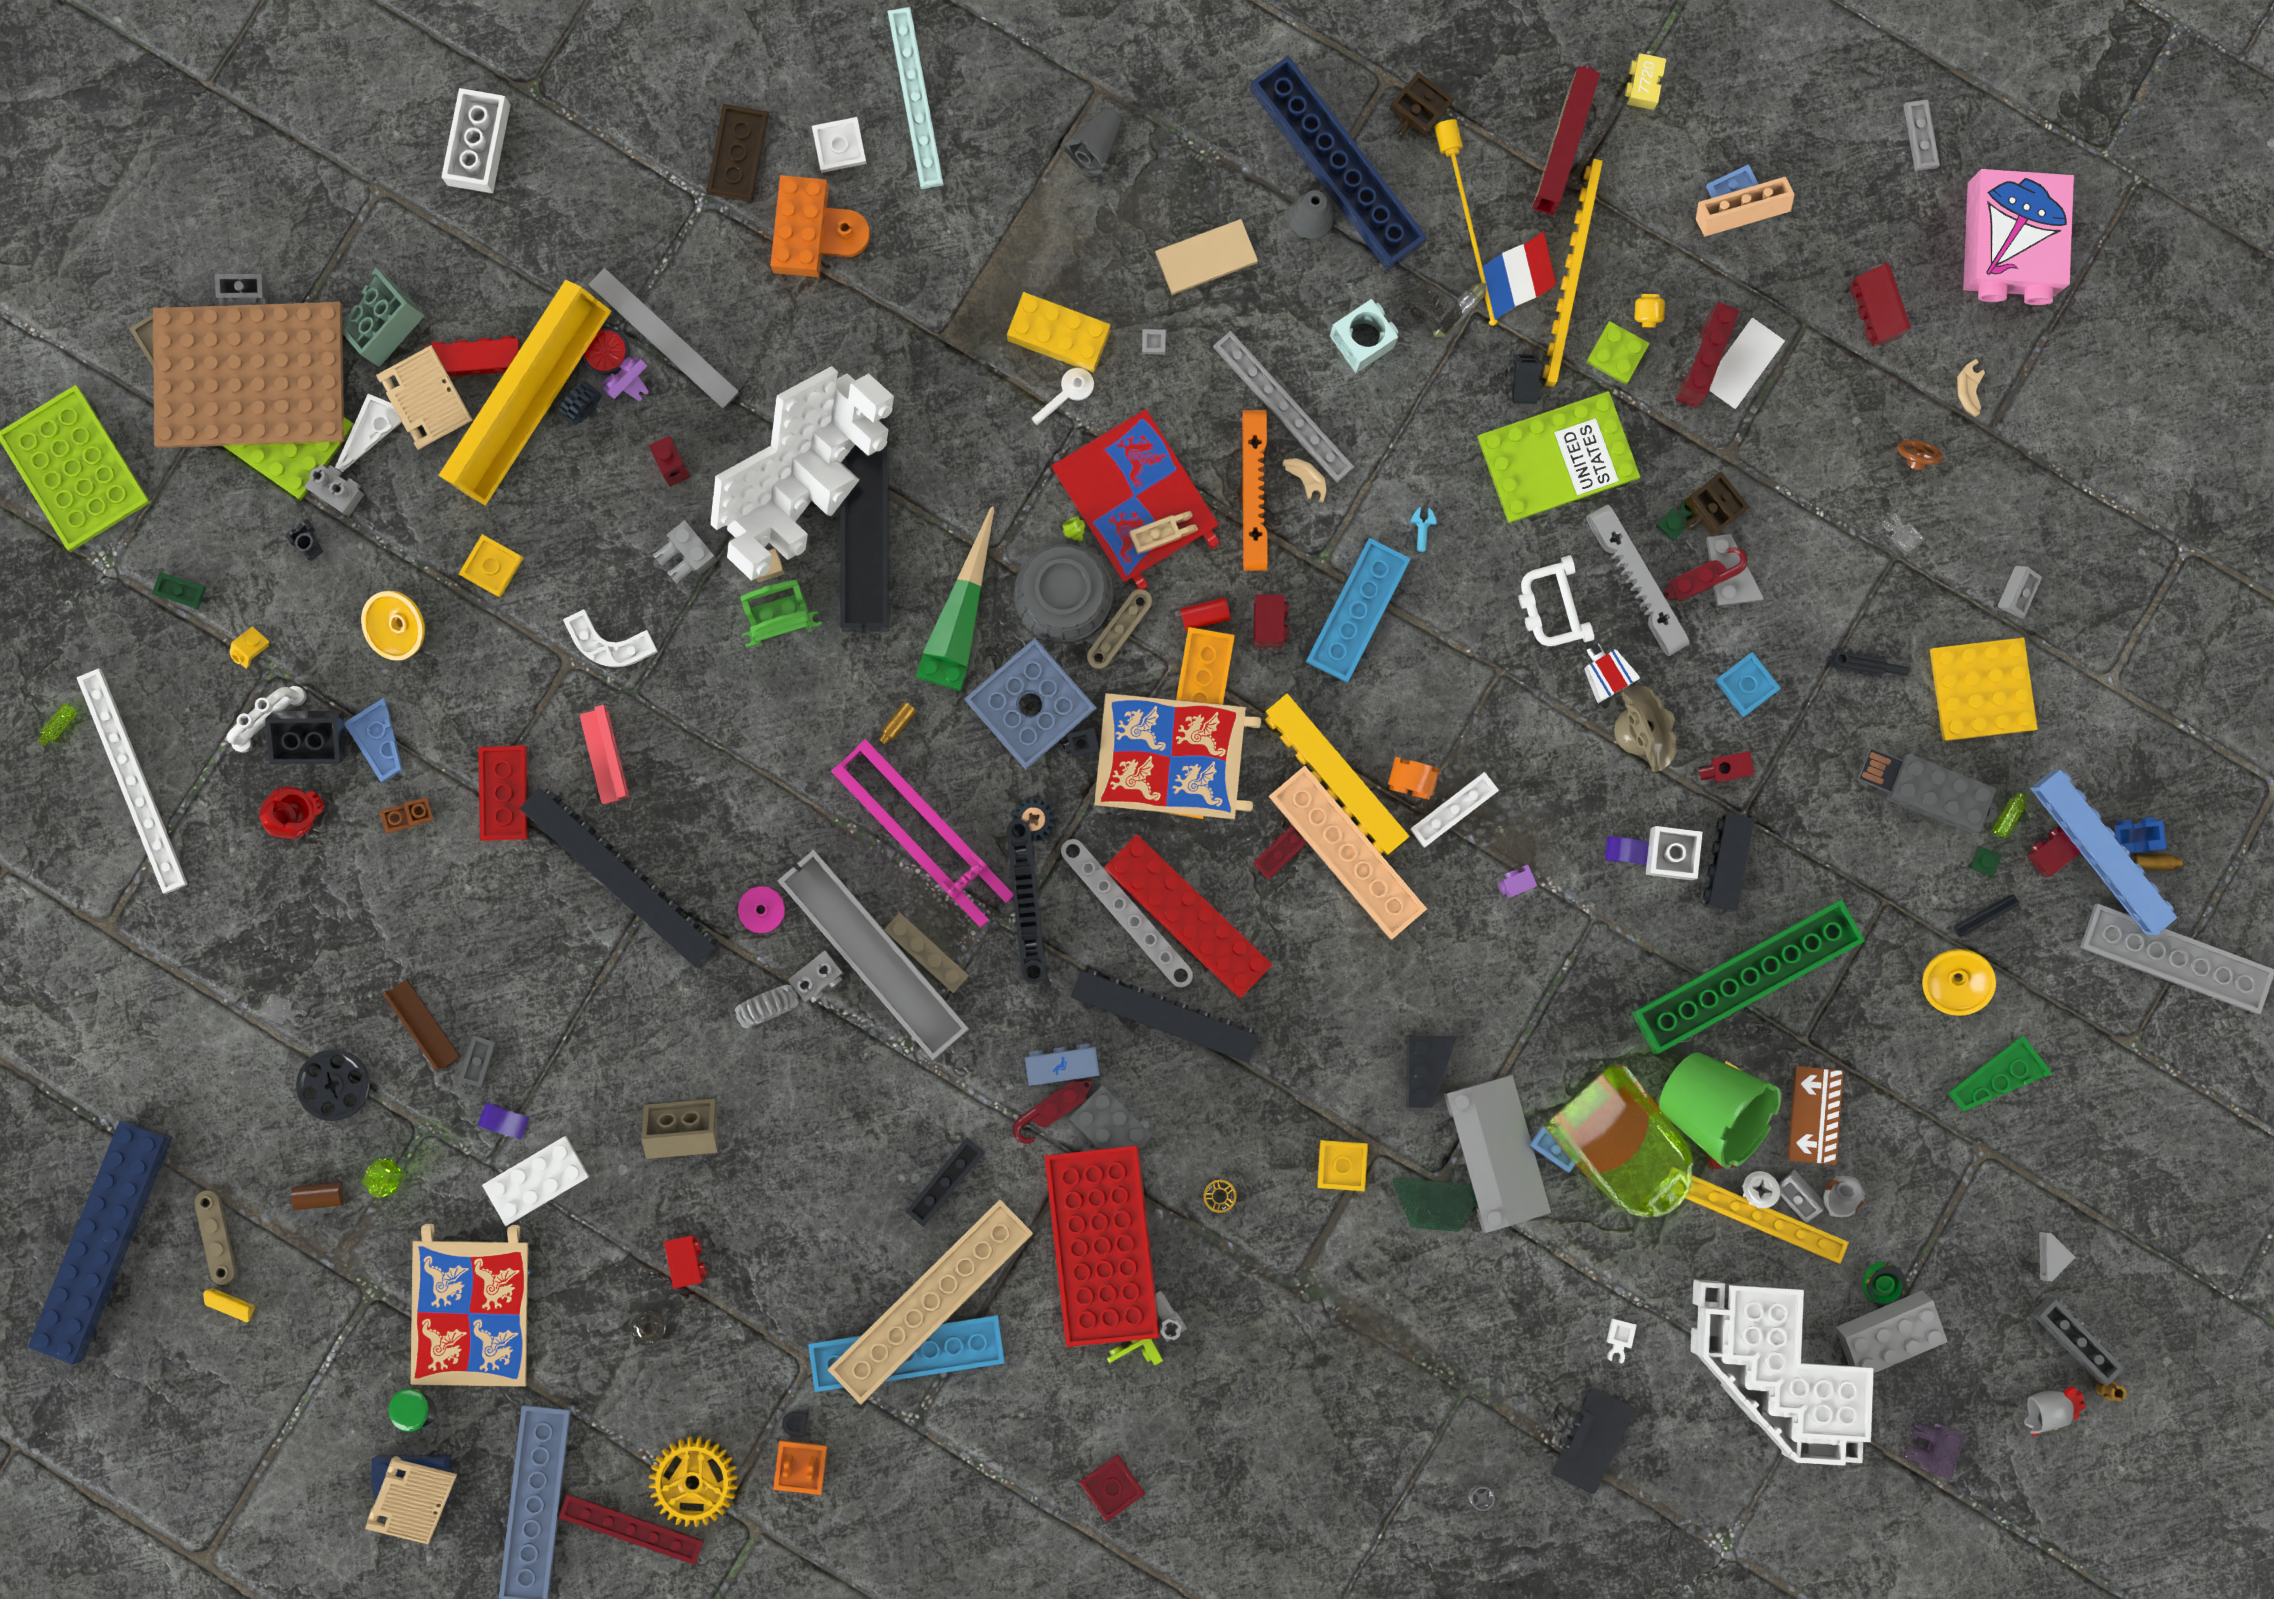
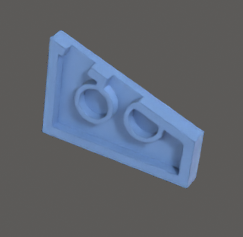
[344,698,403,783]

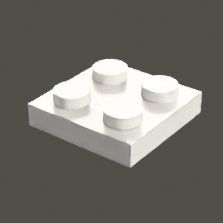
[812,117,867,173]

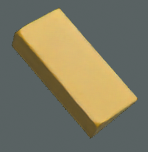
[203,1288,255,1322]

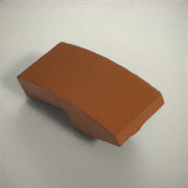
[379,797,433,834]

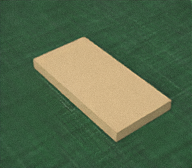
[1155,219,1258,295]

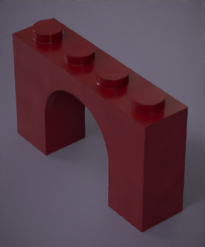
[1675,302,1740,408]

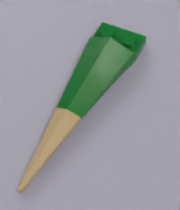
[916,506,994,692]

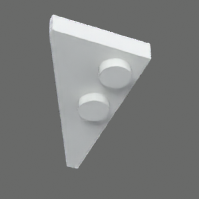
[335,394,402,472]

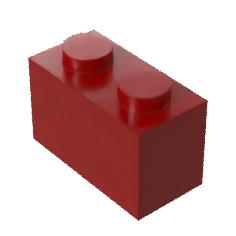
[664,1234,707,1289]

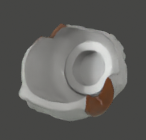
[1823,1176,1865,1217]

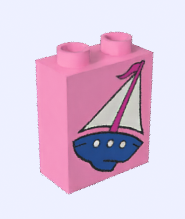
[1963,169,2074,305]

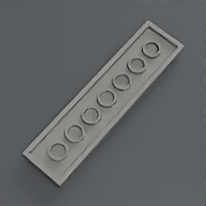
[2080,904,2274,1014]

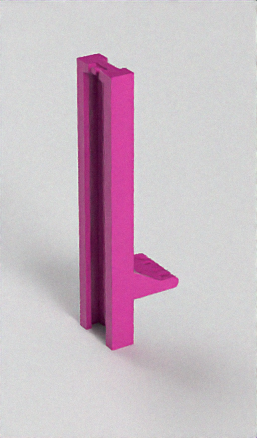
[831,739,1013,928]

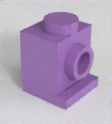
[1498,865,1537,898]

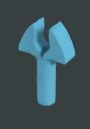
[1410,507,1436,552]

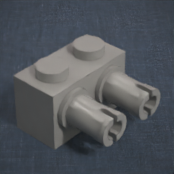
[305,464,365,517]
[652,520,718,584]
[788,951,845,1003]

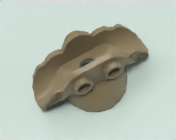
[1614,685,1677,772]

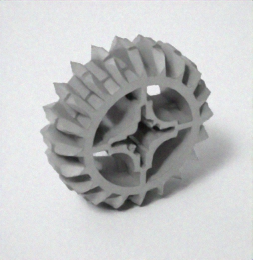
[735,985,799,1028]

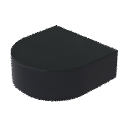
[782,1411,808,1437]

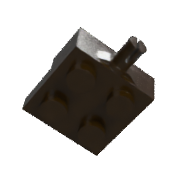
[1389,72,1454,137]
[1684,472,1750,537]

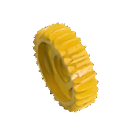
[649,1436,738,1527]

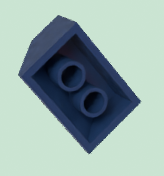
[371,1455,451,1504]

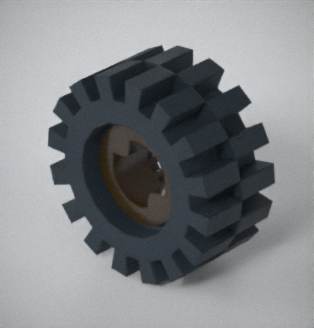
[559,381,602,425]

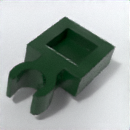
[1656,501,1694,541]

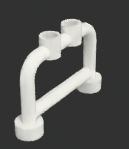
[1518,555,1594,646]
[226,686,306,753]

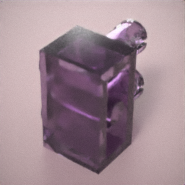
[1903,1421,1966,1480]

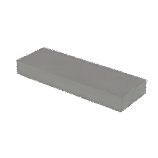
[1903,99,1940,171]

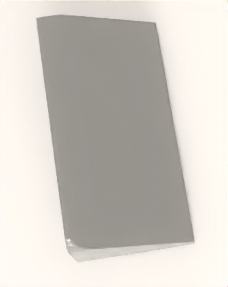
[1998,566,2042,619]
[1778,1170,1825,1224]

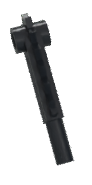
[1827,647,1909,679]

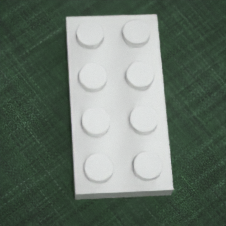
[482,1136,590,1226]

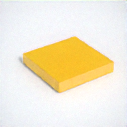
[459,534,524,598]
[1317,1140,1368,1191]

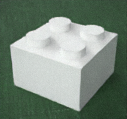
[1646,826,1702,880]

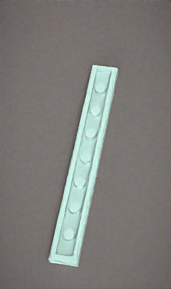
[888,7,943,189]

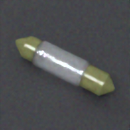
[1433,283,1486,337]

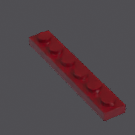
[559,1494,704,1565]

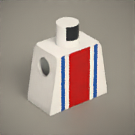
[1584,643,1640,703]

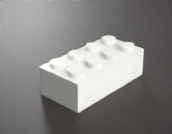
[442,88,510,193]

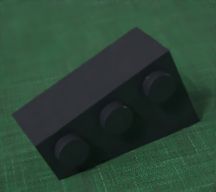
[1406,1036,1457,1108]

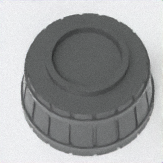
[1013,544,1114,644]

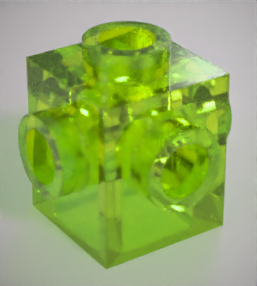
[361,1158,405,1197]

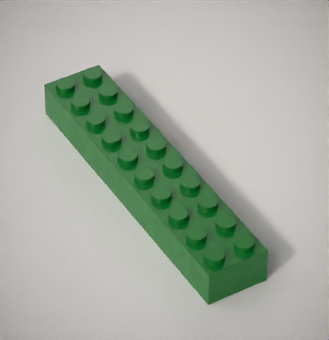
[1631,900,1865,1054]

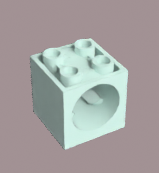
[1330,299,1398,373]

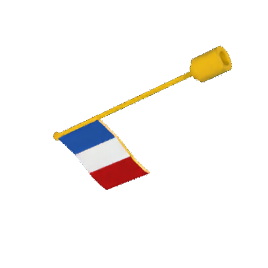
[1434,119,1556,326]

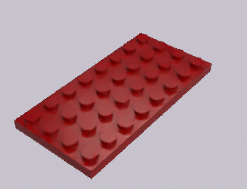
[1044,1145,1161,1347]

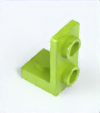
[1107,1339,1163,1366]

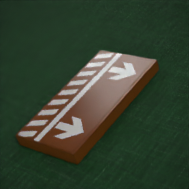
[1787,1066,1843,1165]

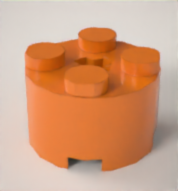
[1388,757,1440,800]

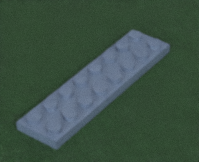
[499,1405,571,1599]

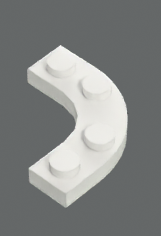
[563,609,658,667]

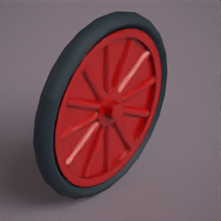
[581,327,630,375]

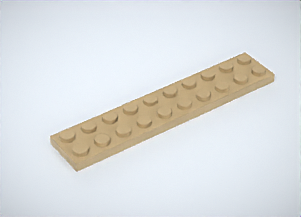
[828,1200,1033,1405]

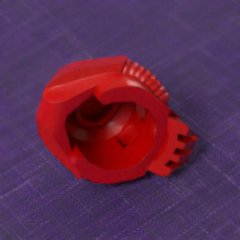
[259,786,325,839]

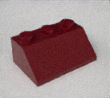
[1850,262,1911,347]

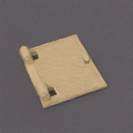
[376,345,473,450]
[365,1456,457,1544]

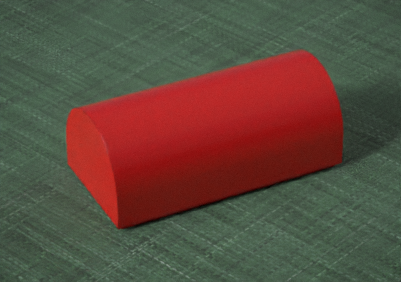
[1179,597,1231,632]

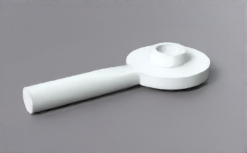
[1031,368,1094,425]

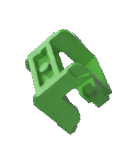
[740,580,822,648]

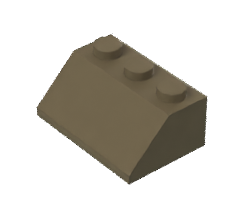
[641,1099,718,1159]

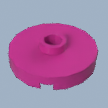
[738,886,785,933]

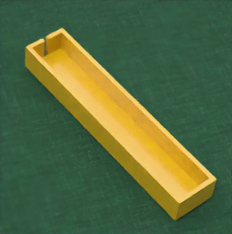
[438,280,611,506]

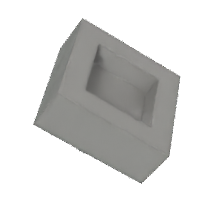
[1142,329,1166,355]

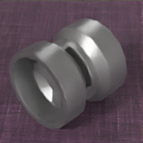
[1468,1484,1495,1511]

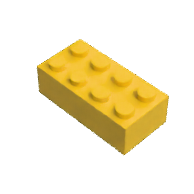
[1007,292,1110,373]

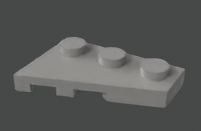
[1706,534,1764,607]

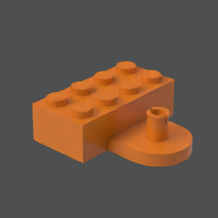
[770,175,870,277]

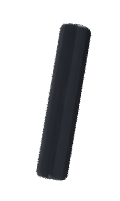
[1954,895,2019,937]

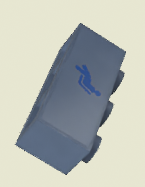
[1025,1043,1099,1086]

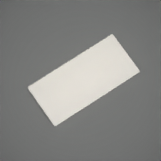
[1709,318,1785,409]

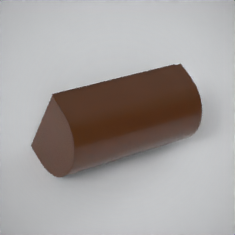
[291,1182,344,1211]

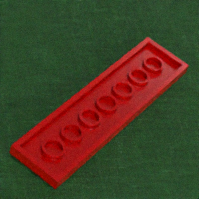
[1103,834,1273,999]

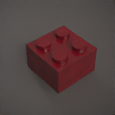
[1253,594,1289,648]

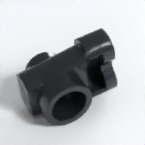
[286,520,323,561]

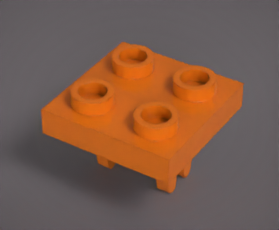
[773,1440,828,1495]

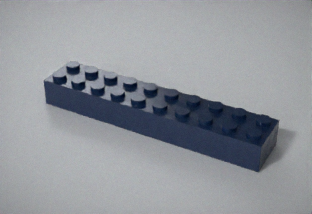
[1250,55,1427,272]
[27,1120,172,1365]

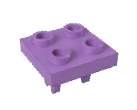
[602,356,648,401]

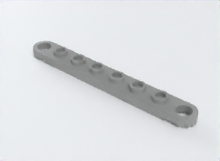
[1061,839,1193,987]

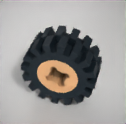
[1012,798,1055,842]

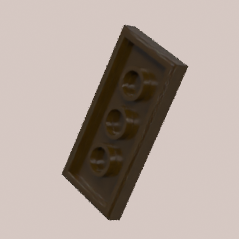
[706,104,769,202]

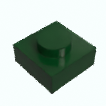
[1969,846,2002,877]

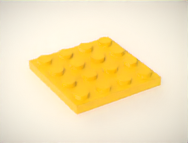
[1930,638,2038,741]

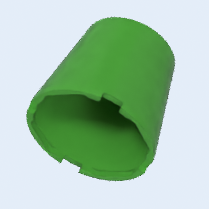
[1659,1052,1781,1169]

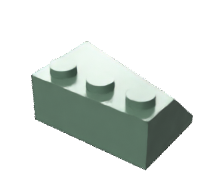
[342,267,425,367]

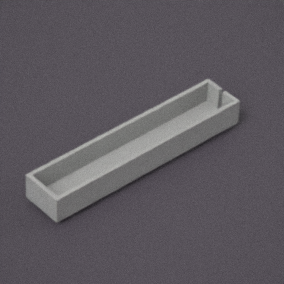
[778,850,970,1060]

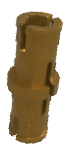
[2095,1381,2127,1401]

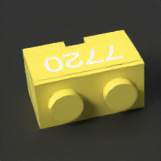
[1625,53,1666,110]

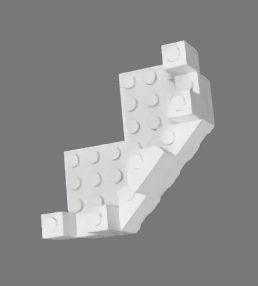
[711,366,894,581]
[1691,1280,1874,1465]

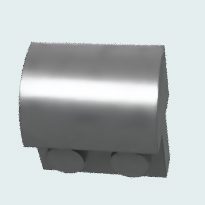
[215,274,270,306]

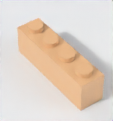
[1696,177,1794,237]

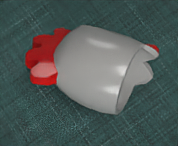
[2024,1386,2086,1436]

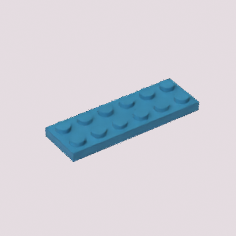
[1306,538,1411,683]

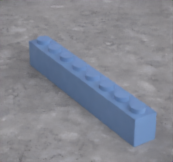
[2030,770,2177,936]

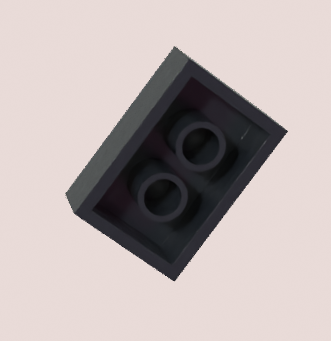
[265,711,347,764]

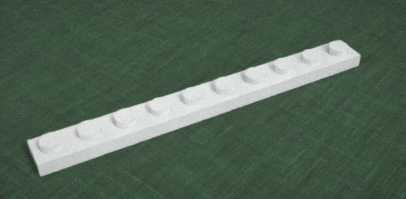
[77,668,188,894]

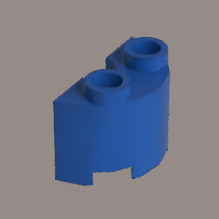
[2114,817,2167,853]

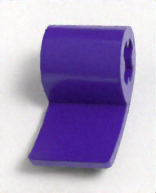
[1605,836,1649,866]
[477,1102,529,1139]

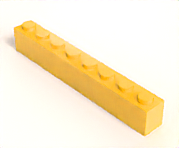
[1265,694,1410,856]

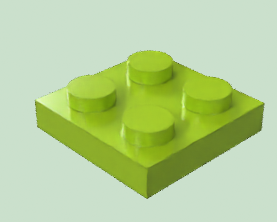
[1586,321,1650,385]

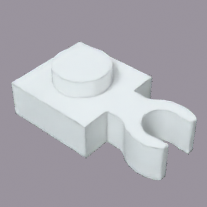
[1607,1319,1636,1363]

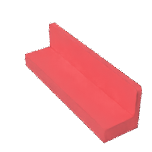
[580,705,630,804]

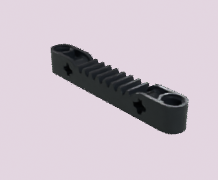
[1007,818,1047,984]

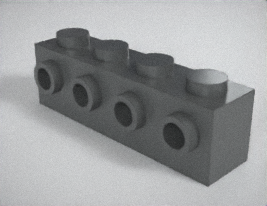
[2031,1297,2125,1385]

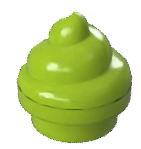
[1062,516,1085,541]

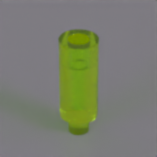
[37,702,78,746]
[1992,793,2026,839]

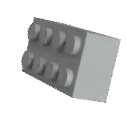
[1835,1290,1948,1374]

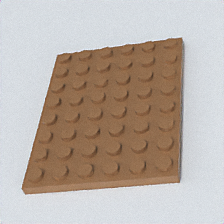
[153,302,344,448]

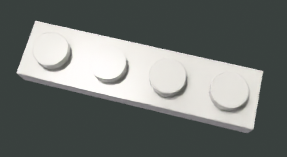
[1410,772,1499,848]

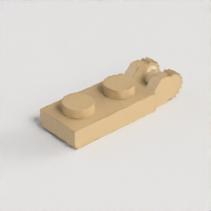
[1129,511,1198,555]

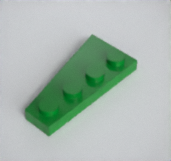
[1947,1036,2053,1111]

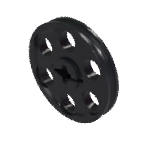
[296,1050,370,1121]

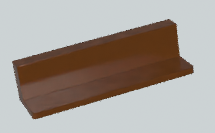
[382,979,461,1070]

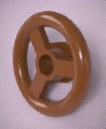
[1897,440,1943,470]

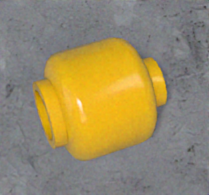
[1634,294,1665,328]

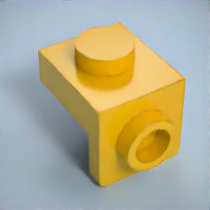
[230,626,269,668]

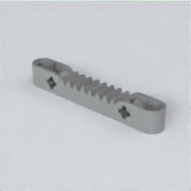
[1586,504,1690,656]

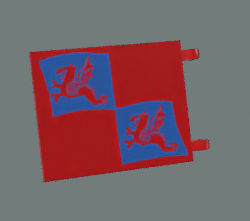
[1051,409,1219,590]

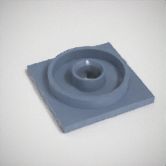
[964,638,1097,770]

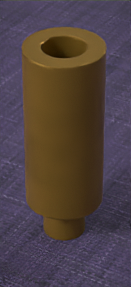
[878,701,918,745]
[2132,854,2183,871]

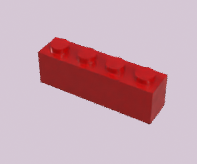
[425,336,522,377]

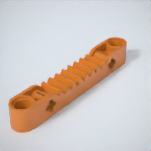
[1242,410,1267,571]

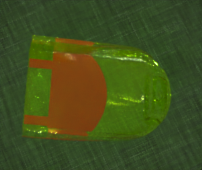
[1543,1064,1694,1217]

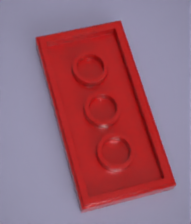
[478,745,529,841]

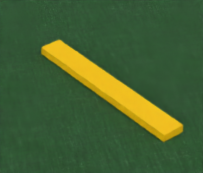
[1663,1167,1849,1264]

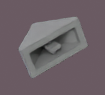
[2039,1232,2076,1281]

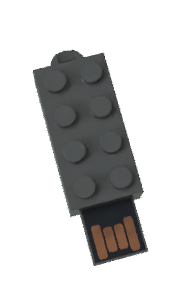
[1857,747,1997,834]

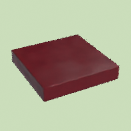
[1079,1454,1145,1522]

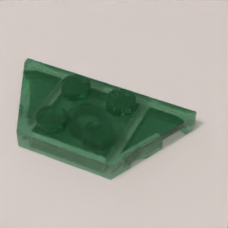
[1392,1178,1476,1232]

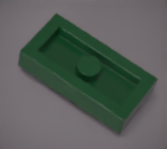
[152,572,206,610]

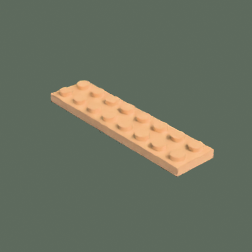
[1268,766,1427,940]

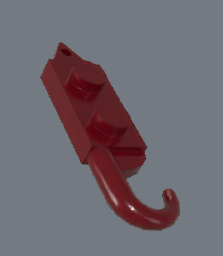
[1663,547,1748,602]
[1013,1080,1092,1144]

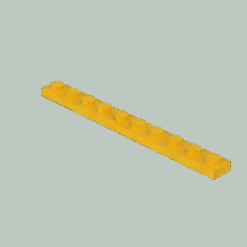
[1542,159,1603,388]

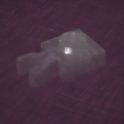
[1882,513,1925,556]
[261,993,307,1028]

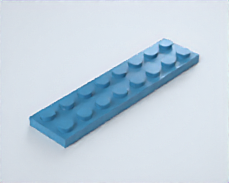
[808,1315,1005,1392]

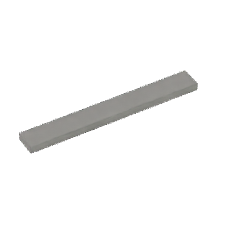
[588,268,740,410]
[1213,331,1354,484]

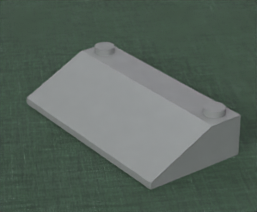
[1444,1075,1551,1233]

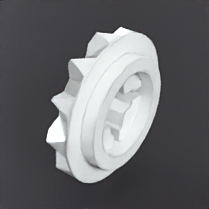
[1742,1171,1780,1209]

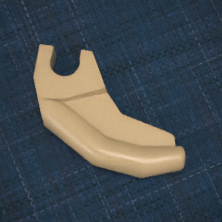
[1957,359,1985,417]
[1283,458,1326,503]

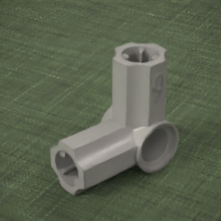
[1156,1290,1187,1342]

